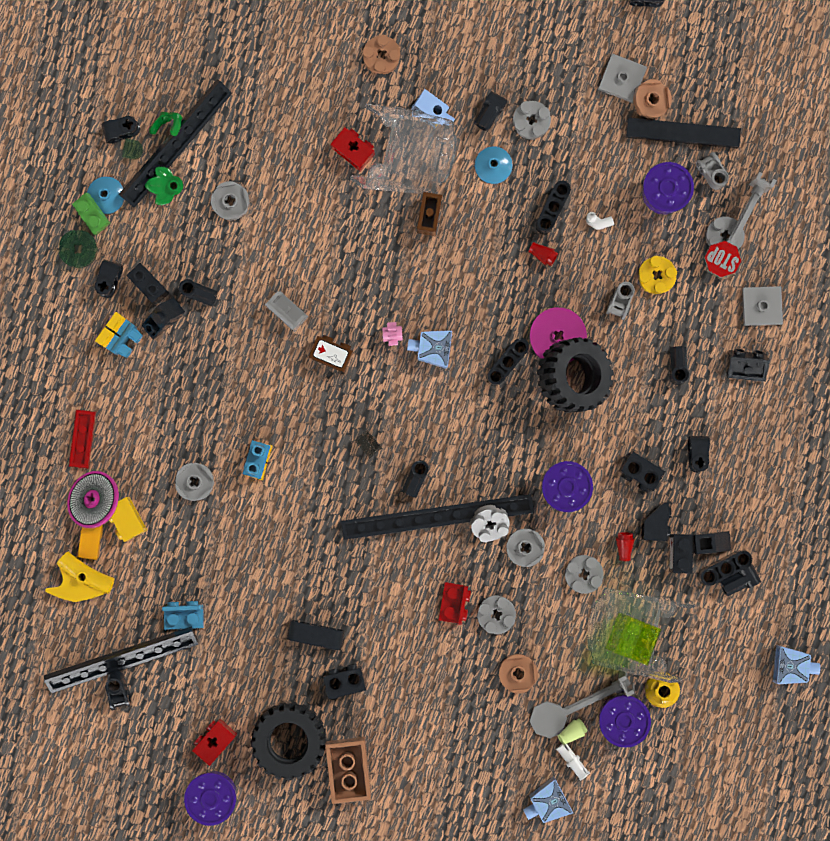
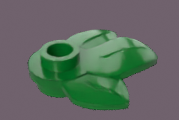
[145,167,184,205]

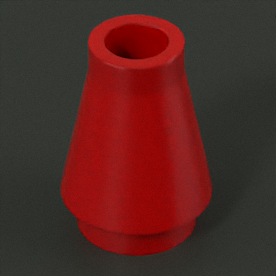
[528,242,558,266]
[616,532,635,561]

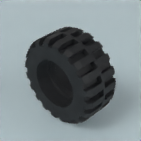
[537,337,614,413]
[251,702,327,781]

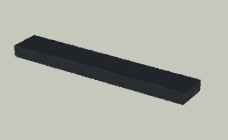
[626,118,741,148]

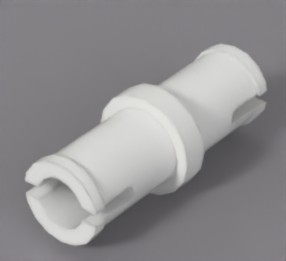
[556,744,590,781]

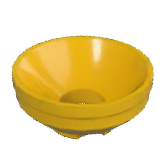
[645,672,680,708]

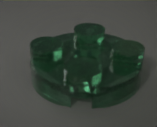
[59,230,99,269]

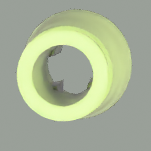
[557,719,587,745]

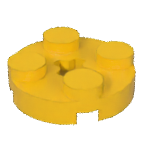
[638,256,677,294]

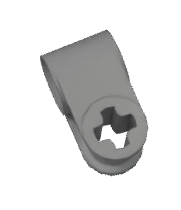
[696,152,729,190]
[606,282,635,320]

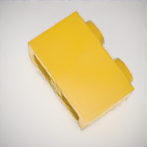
[109,497,147,542]

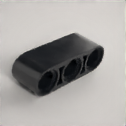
[536,180,571,235]
[487,338,529,386]
[697,550,753,586]
[286,620,345,650]

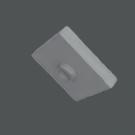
[598,53,647,103]
[742,286,783,326]

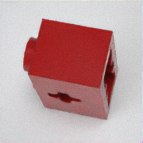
[330,127,375,172]
[192,719,237,766]

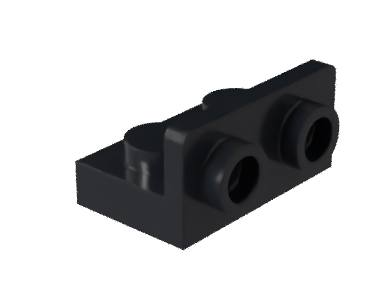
[726,349,770,382]

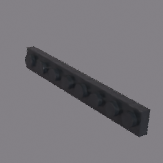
[118,79,232,208]
[44,626,199,693]

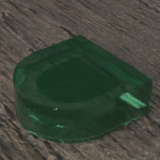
[122,138,144,160]

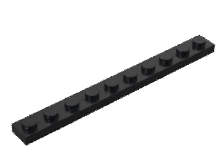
[341,494,534,540]

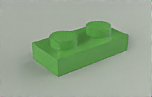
[72,193,111,235]

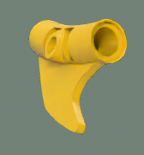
[45,551,115,602]

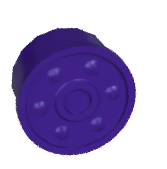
[642,162,694,215]
[542,461,593,512]
[598,694,651,748]
[184,771,237,826]

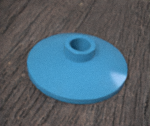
[475,146,513,184]
[87,177,124,214]

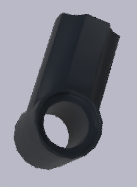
[474,91,508,132]
[179,279,218,307]
[669,346,689,386]
[401,460,429,498]
[720,564,761,597]

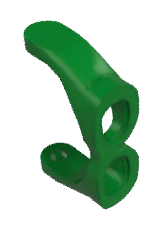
[149,112,183,136]

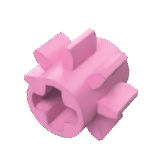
[382,322,403,346]

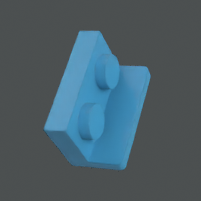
[162,601,204,630]

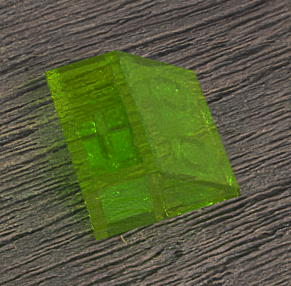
[605,613,661,666]

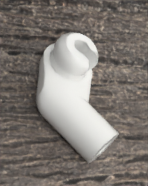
[586,212,614,230]

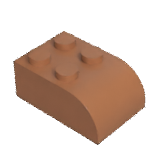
[326,737,371,804]

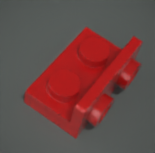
[438,582,471,625]

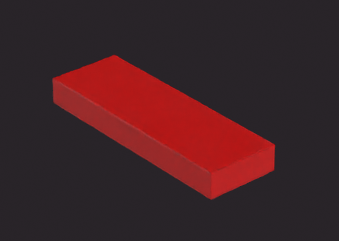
[69,409,96,469]

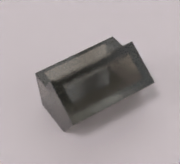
[354,430,382,459]

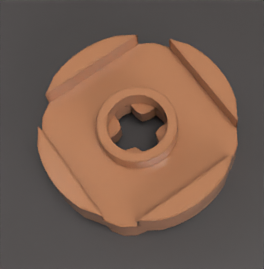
[363,35,401,74]
[633,79,672,119]
[499,654,538,693]

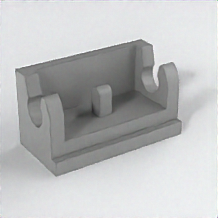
[265,291,308,332]

